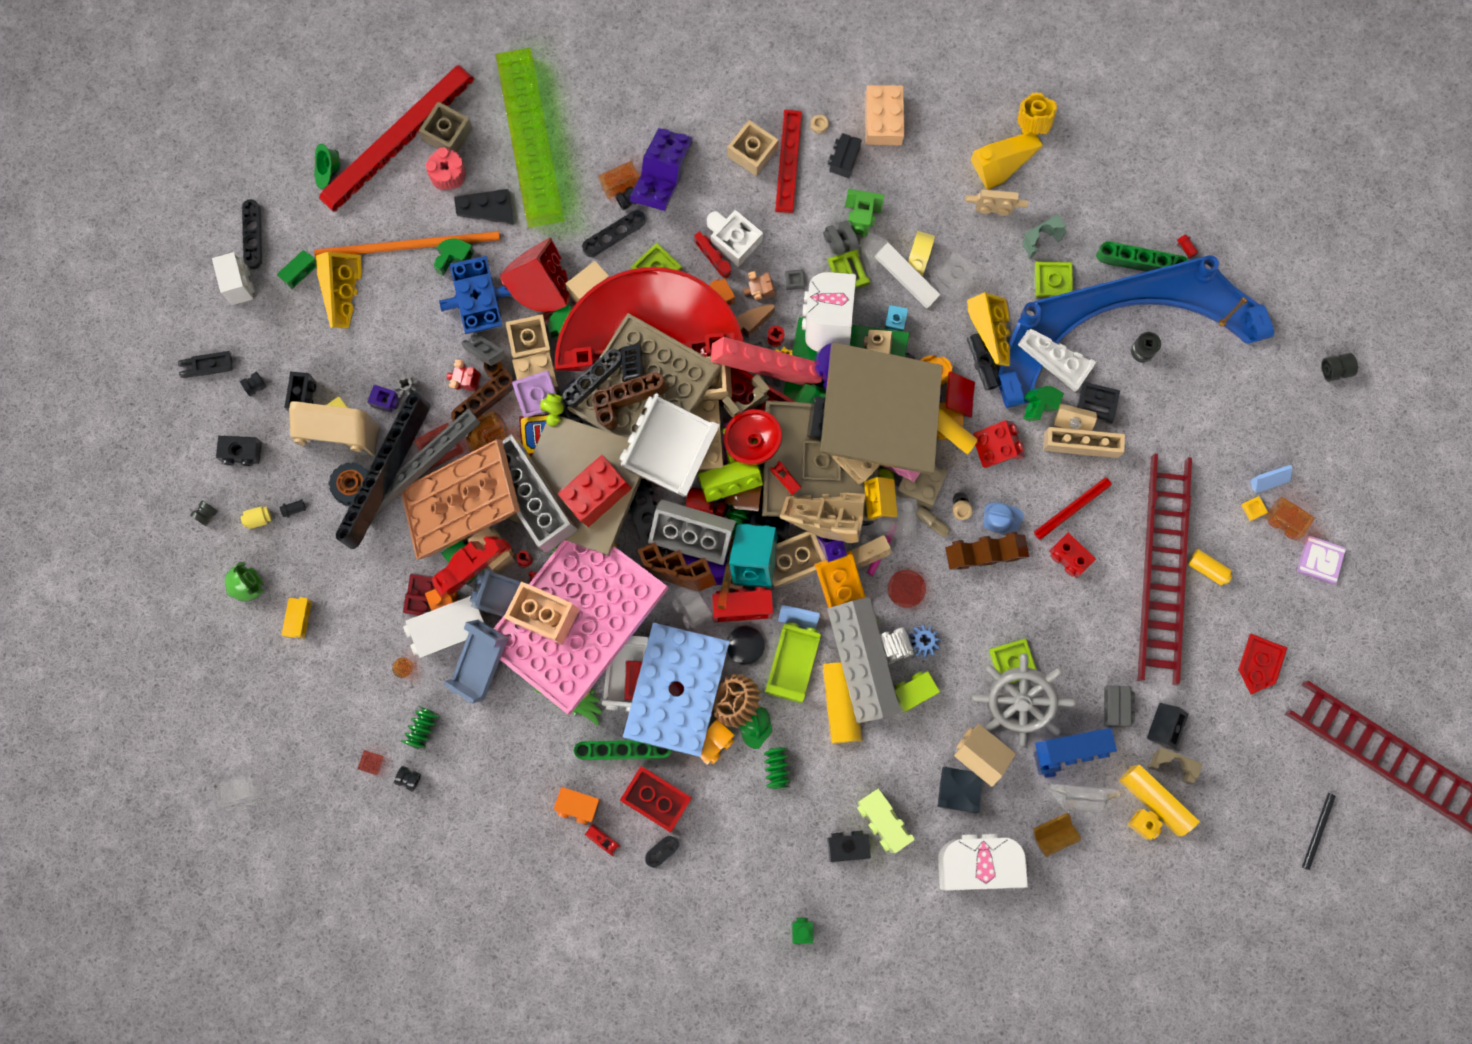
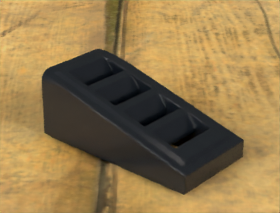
[621,343,645,382]

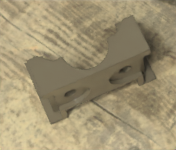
[722,374,770,418]
[1147,747,1203,784]

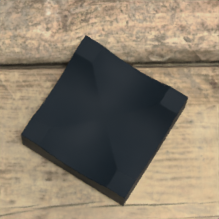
[937,767,983,813]

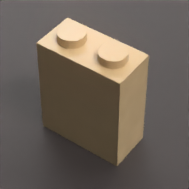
[954,723,1016,787]

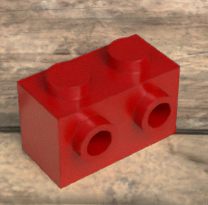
[1049,532,1096,578]

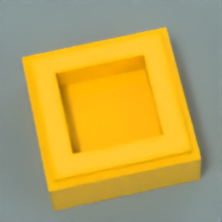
[1241,496,1268,521]

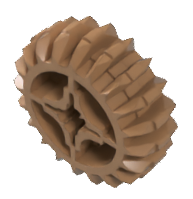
[712,674,762,727]

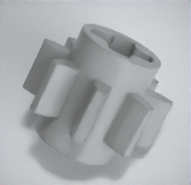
[394,374,419,398]

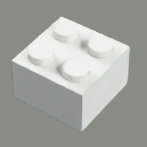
[212,252,255,305]

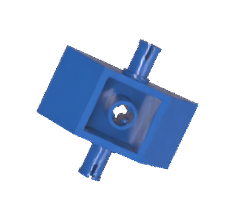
[439,256,512,334]

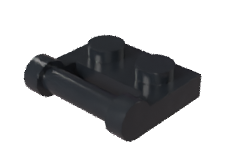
[1076,381,1120,424]

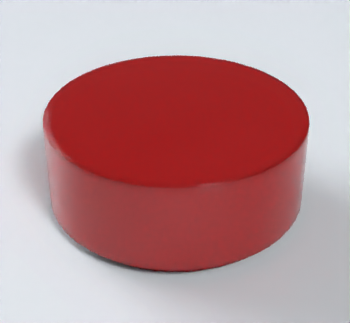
[714,502,728,518]

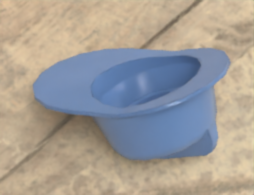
[983,502,1024,535]

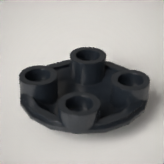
[727,626,765,665]

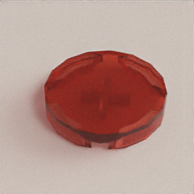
[887,570,926,608]

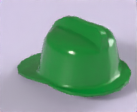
[314,144,340,189]
[740,707,773,749]

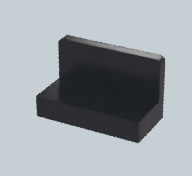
[1147,703,1189,750]

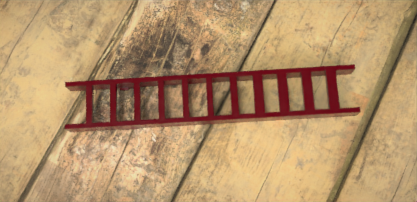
[1137,453,1192,685]
[1284,681,1472,834]

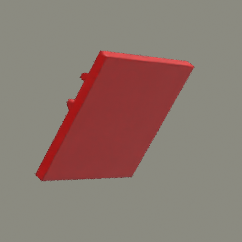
[945,371,975,418]

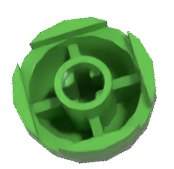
[225,562,264,602]

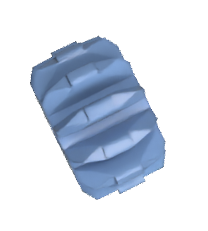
[908,624,941,658]

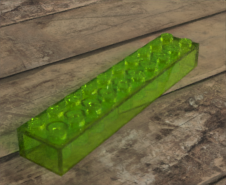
[495,47,565,228]

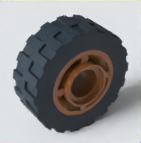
[328,462,368,506]

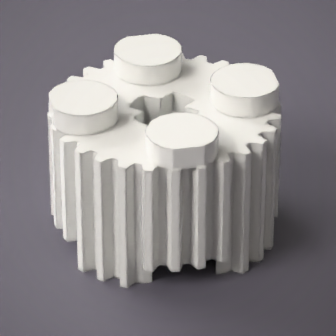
[880,627,913,665]

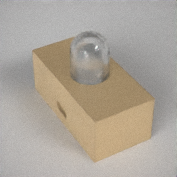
[1054,403,1097,431]
[851,534,892,570]

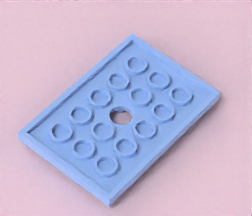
[623,622,729,757]

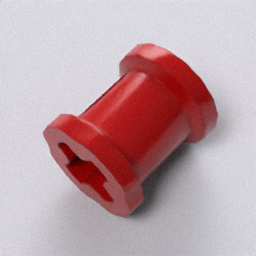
[767,326,784,347]

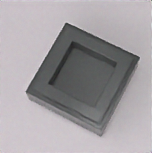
[785,269,805,290]

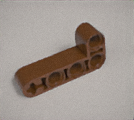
[451,362,514,422]
[592,372,669,430]

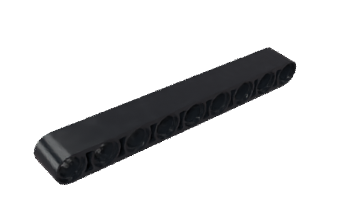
[336,392,430,549]

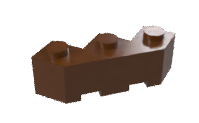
[945,532,1030,570]
[638,542,717,592]

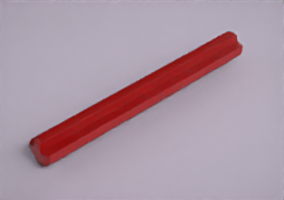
[1034,478,1112,540]

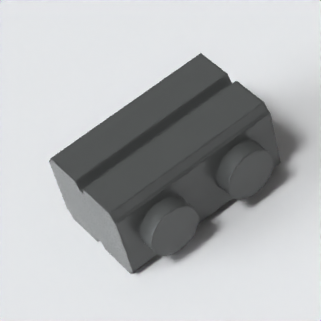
[1104,685,1135,727]

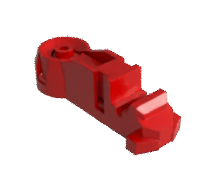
[432,536,511,598]

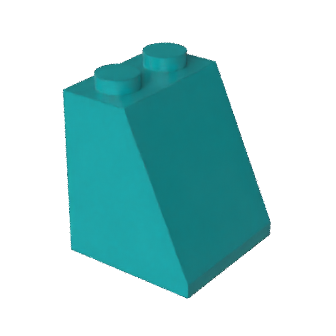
[729,524,777,588]

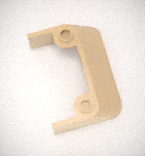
[289,402,380,455]

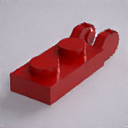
[694,231,731,278]

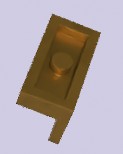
[1033,812,1081,857]

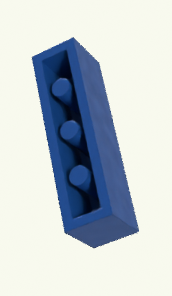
[1035,728,1117,769]

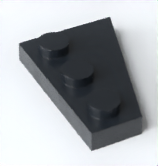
[454,189,514,225]

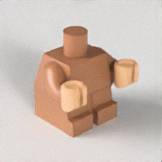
[743,271,776,301]

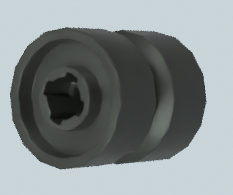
[1130,332,1162,363]
[1321,353,1358,382]

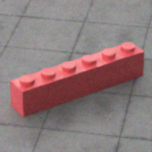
[711,337,822,386]

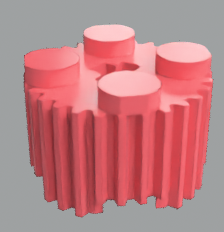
[426,147,466,191]

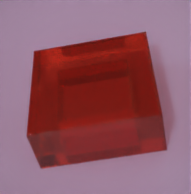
[358,750,384,775]

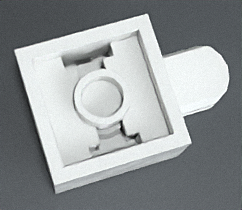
[707,210,763,267]

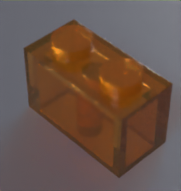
[598,161,639,200]
[1265,496,1315,540]

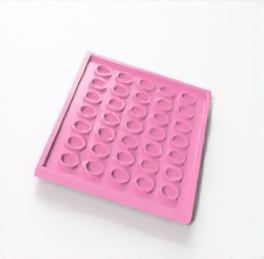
[494,540,669,715]

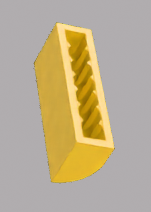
[937,408,978,455]
[823,662,863,744]
[1119,764,1200,837]

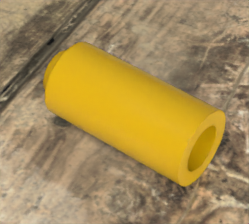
[1187,549,1233,586]

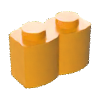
[700,719,735,765]

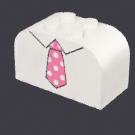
[802,272,856,351]
[938,834,1027,890]

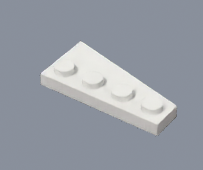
[1018,329,1096,392]

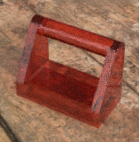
[413,422,464,470]

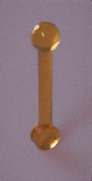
[1218,297,1247,327]

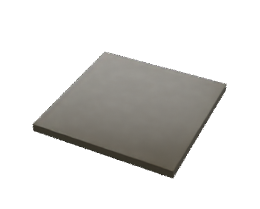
[820,342,942,475]
[762,401,879,522]
[507,413,642,556]

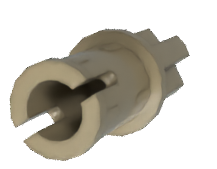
[914,506,950,537]

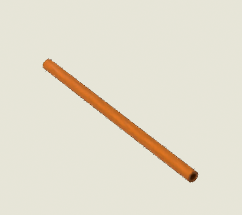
[314,231,500,258]

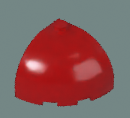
[500,237,569,312]

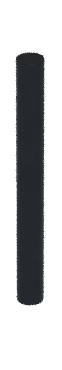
[1302,793,1336,870]

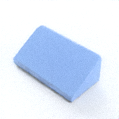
[1250,465,1293,493]
[778,605,820,629]

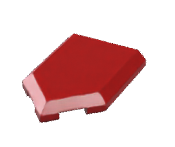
[1238,633,1287,695]

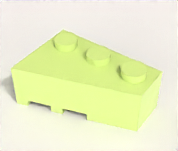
[857,789,915,853]

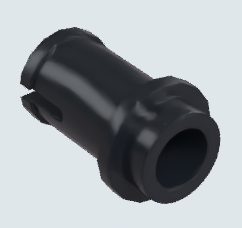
[280,499,306,518]

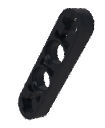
[242,199,262,269]
[582,210,645,257]
[562,349,622,407]

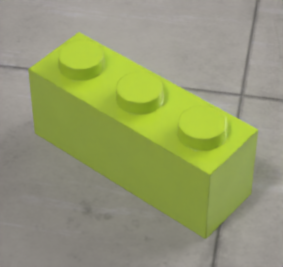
[698,462,763,503]

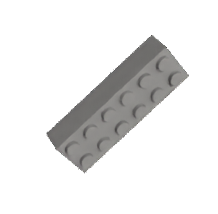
[503,434,578,553]
[827,597,900,723]

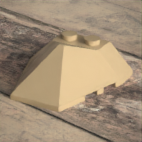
[780,493,866,543]

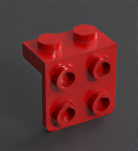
[973,420,1025,468]

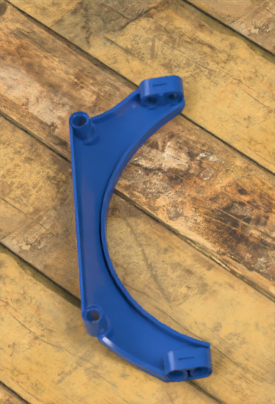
[997,255,1274,408]

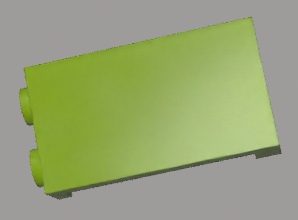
[765,622,821,704]

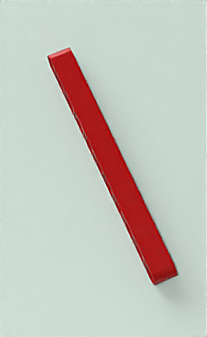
[319,65,474,212]

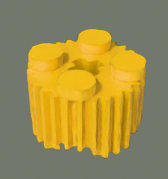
[1017,92,1057,135]

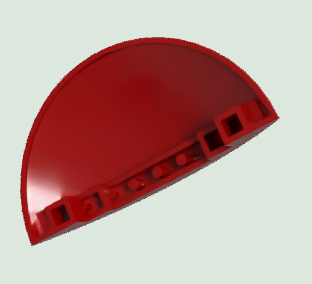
[555,267,743,372]

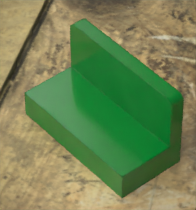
[277,250,317,290]

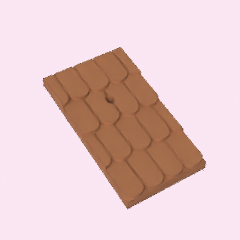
[401,440,520,559]

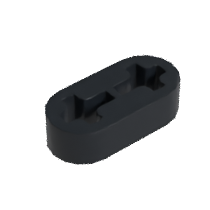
[645,836,679,868]

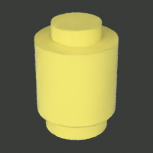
[241,506,272,530]

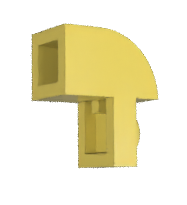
[908,231,935,276]

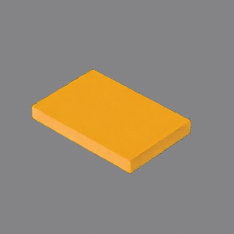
[814,551,866,608]

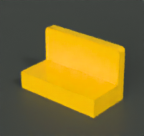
[864,477,898,520]
[282,597,312,639]

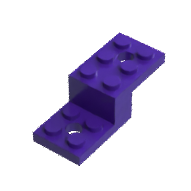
[630,128,693,211]

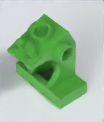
[845,189,884,237]

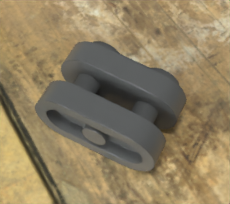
[823,220,859,256]

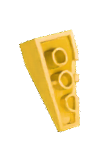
[971,133,1043,190]
[316,252,362,328]
[967,292,1010,366]

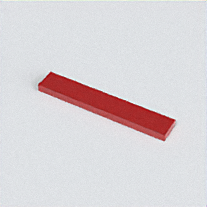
[775,110,802,214]

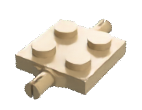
[965,189,1029,216]

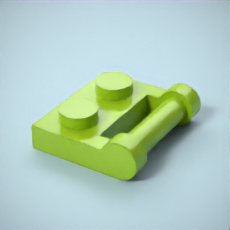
[827,250,871,289]

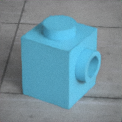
[884,305,908,332]

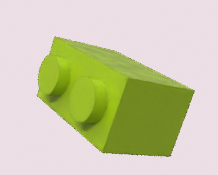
[894,671,940,713]

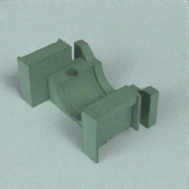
[1022,214,1067,259]

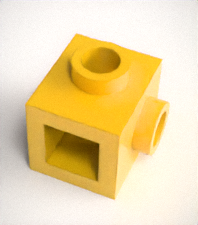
[1127,809,1163,840]

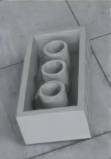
[648,499,736,565]

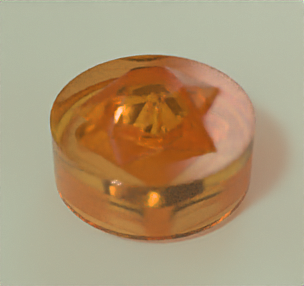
[392,657,413,678]

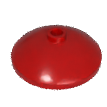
[724,409,782,465]

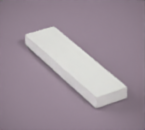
[874,243,940,309]

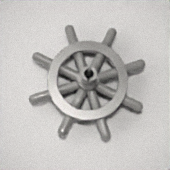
[971,653,1076,746]

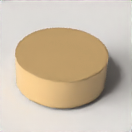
[810,115,829,134]
[952,500,973,520]

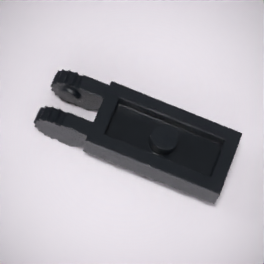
[178,351,233,378]

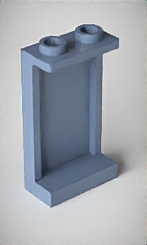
[470,569,529,617]
[444,620,508,703]

